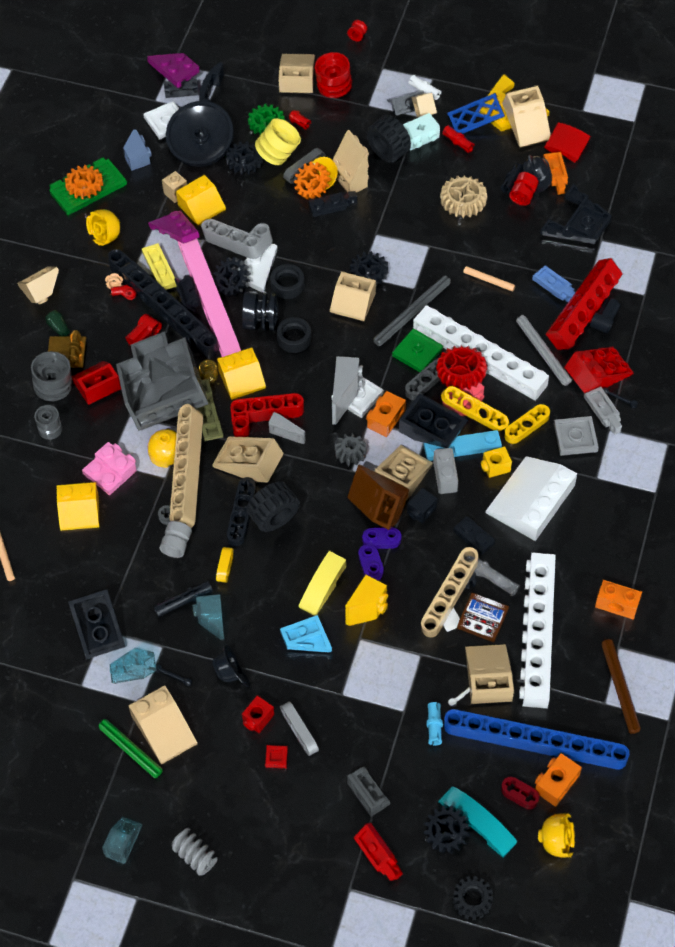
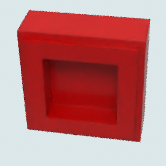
[265,745,288,768]

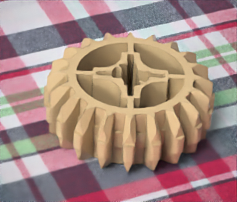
[440,175,487,218]

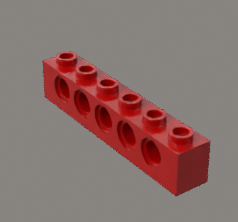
[546,258,623,350]

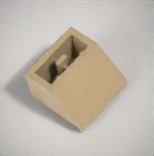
[330,272,376,321]

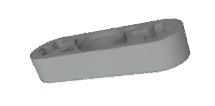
[280,701,319,756]

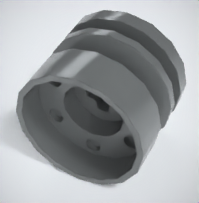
[31,351,72,401]

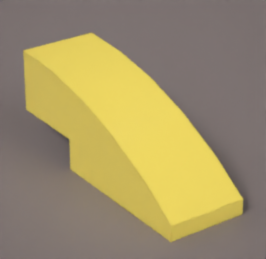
[299,551,346,616]

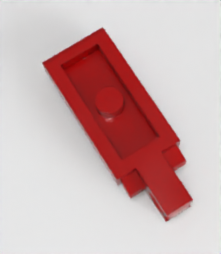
[354,823,403,881]

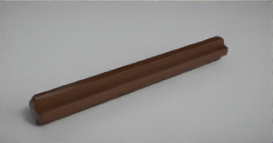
[602,639,641,734]

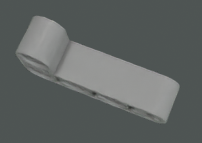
[201,219,273,259]

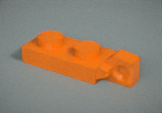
[543,152,568,195]

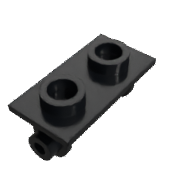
[164,78,199,98]
[174,275,200,313]

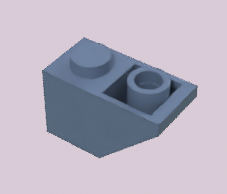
[123,129,152,171]

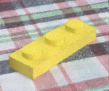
[142,243,177,290]

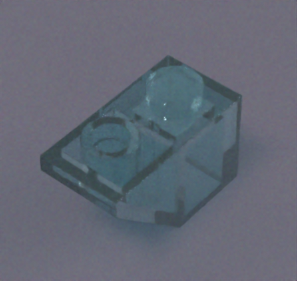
[110,648,156,683]

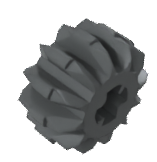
[335,434,367,466]

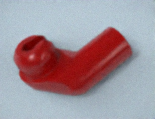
[111,285,136,300]

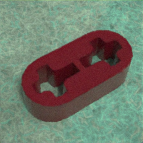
[501,777,539,809]

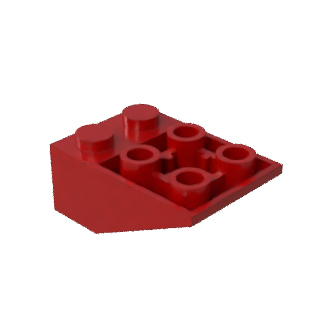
[564,347,634,393]

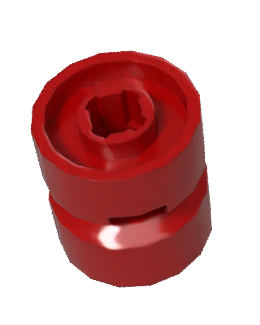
[509,172,539,206]

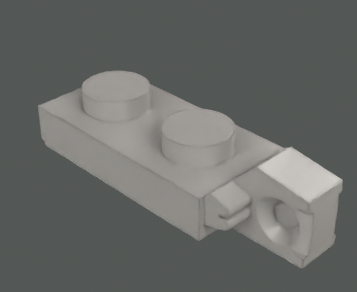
[584,387,622,435]

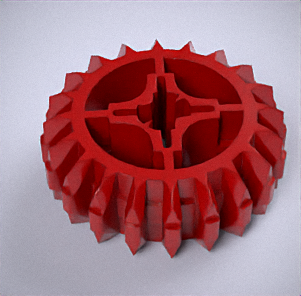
[436,344,487,391]

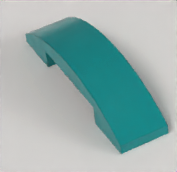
[439,786,517,858]

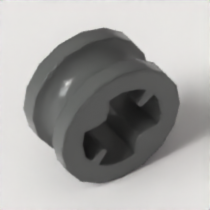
[158,505,171,525]

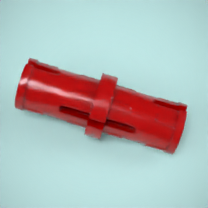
[442,125,475,153]

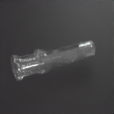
[465,556,520,596]

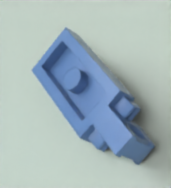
[532,266,575,302]

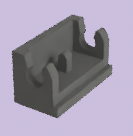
[347,767,390,817]

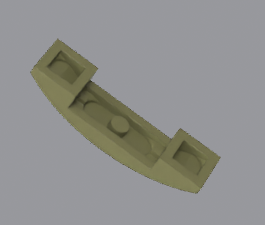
[197,379,223,441]

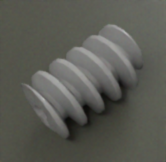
[172,827,218,876]

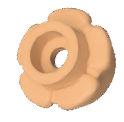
[105,273,123,289]

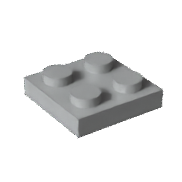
[554,416,599,456]

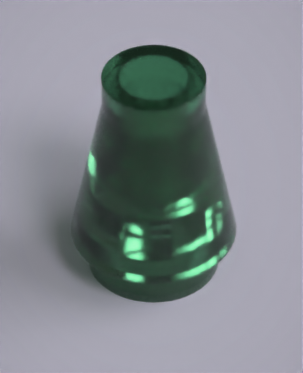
[45,310,70,337]

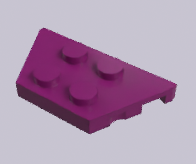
[147,53,200,88]

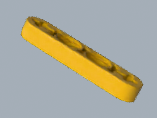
[441,386,509,432]

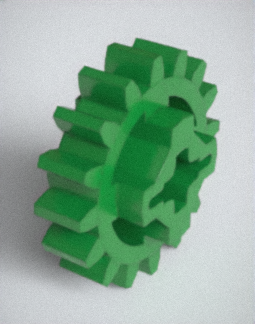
[248,104,285,135]

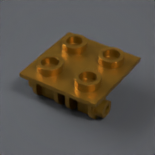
[48,330,86,368]

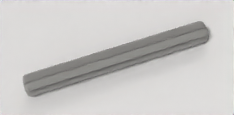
[516,315,572,386]

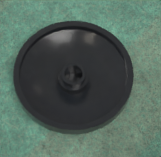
[166,101,234,167]

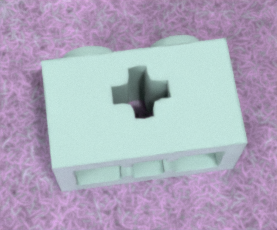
[403,113,440,151]

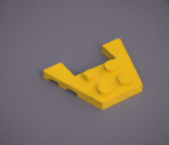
[479,75,549,132]

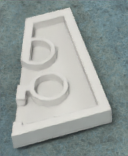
[238,243,278,293]

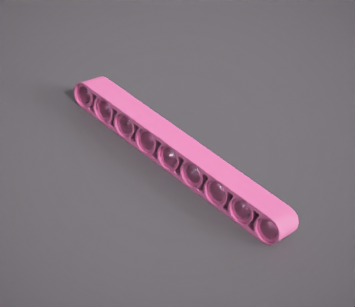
[178,238,241,357]

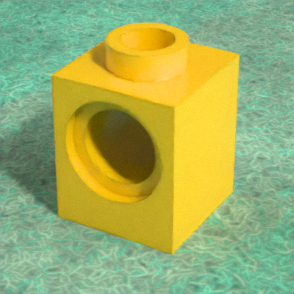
[481,447,512,478]

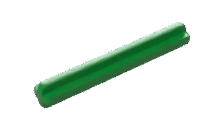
[98,719,163,778]

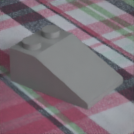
[332,356,363,424]

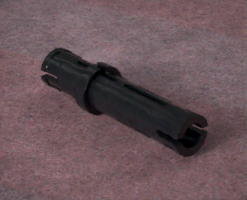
[153,580,213,617]

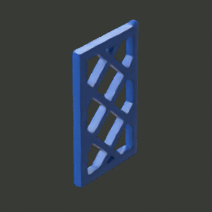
[447,93,504,134]

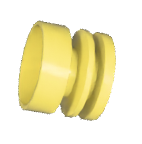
[255,118,301,165]

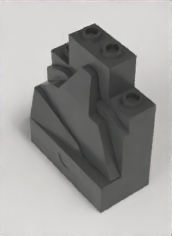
[116,331,208,431]

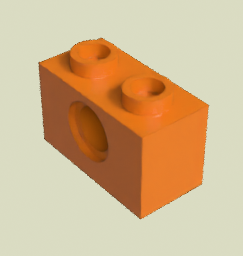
[366,391,406,437]
[595,580,642,620]
[535,753,582,807]

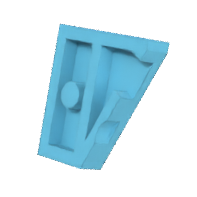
[280,615,332,652]

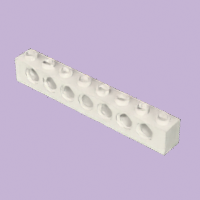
[413,305,549,401]
[519,553,555,708]

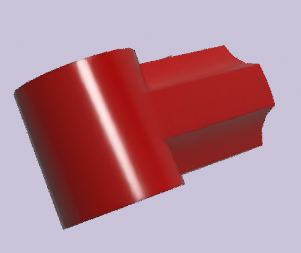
[125,314,162,346]

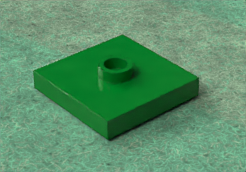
[392,328,443,372]

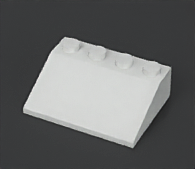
[486,456,577,541]

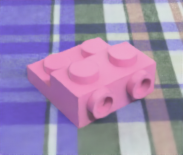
[82,442,137,496]

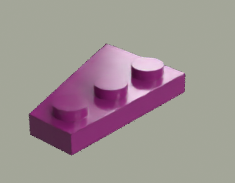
[148,211,199,243]

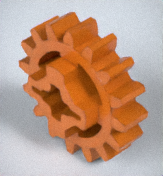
[294,161,331,199]
[65,165,103,199]

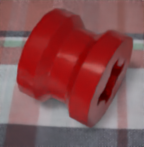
[347,20,367,41]

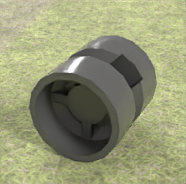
[34,405,63,440]

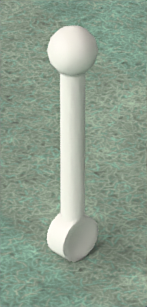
[448,688,470,707]

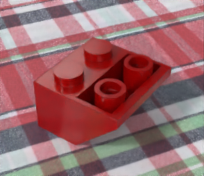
[71,361,121,405]

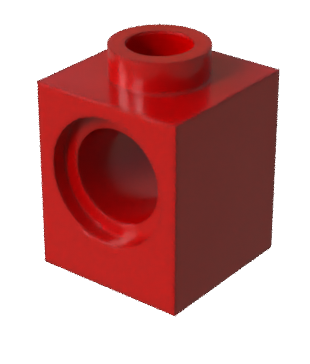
[242,696,274,733]

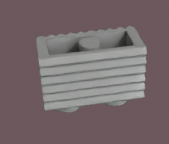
[433,448,458,494]

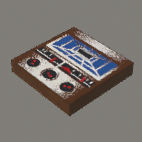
[457,593,509,643]

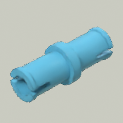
[426,702,443,746]

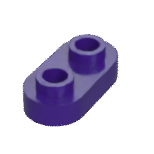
[362,528,401,549]
[358,544,384,581]

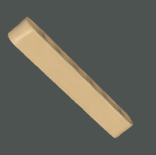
[170,404,203,528]

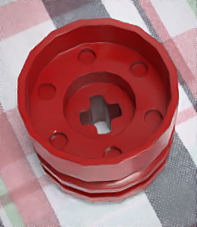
[315,52,352,98]

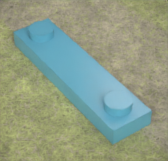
[424,430,502,461]

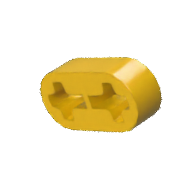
[216,547,234,583]

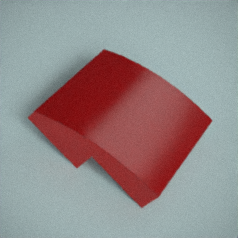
[544,123,591,163]

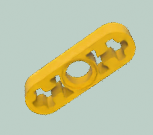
[504,404,550,444]

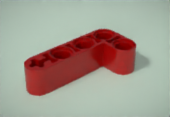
[231,393,304,437]

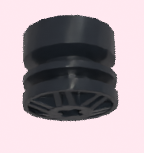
[242,291,279,331]

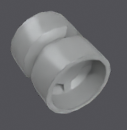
[159,521,192,558]

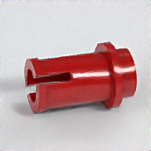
[289,110,311,130]

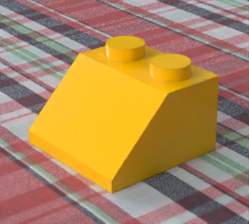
[176,175,226,226]
[217,348,266,400]
[57,482,99,531]
[345,575,388,626]

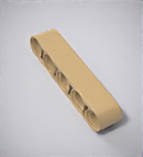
[421,547,478,637]

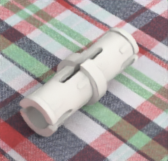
[409,75,441,100]

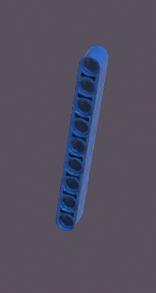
[444,709,630,769]

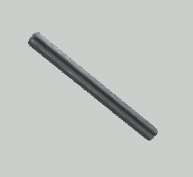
[373,275,451,346]

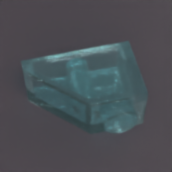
[193,594,224,640]
[102,817,142,864]

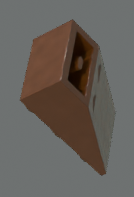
[347,464,410,530]

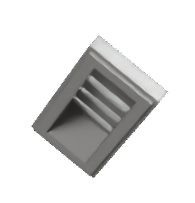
[269,412,305,444]

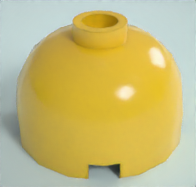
[86,209,120,246]
[147,429,177,468]
[538,813,575,858]

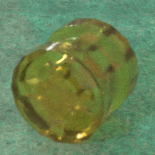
[199,360,218,383]

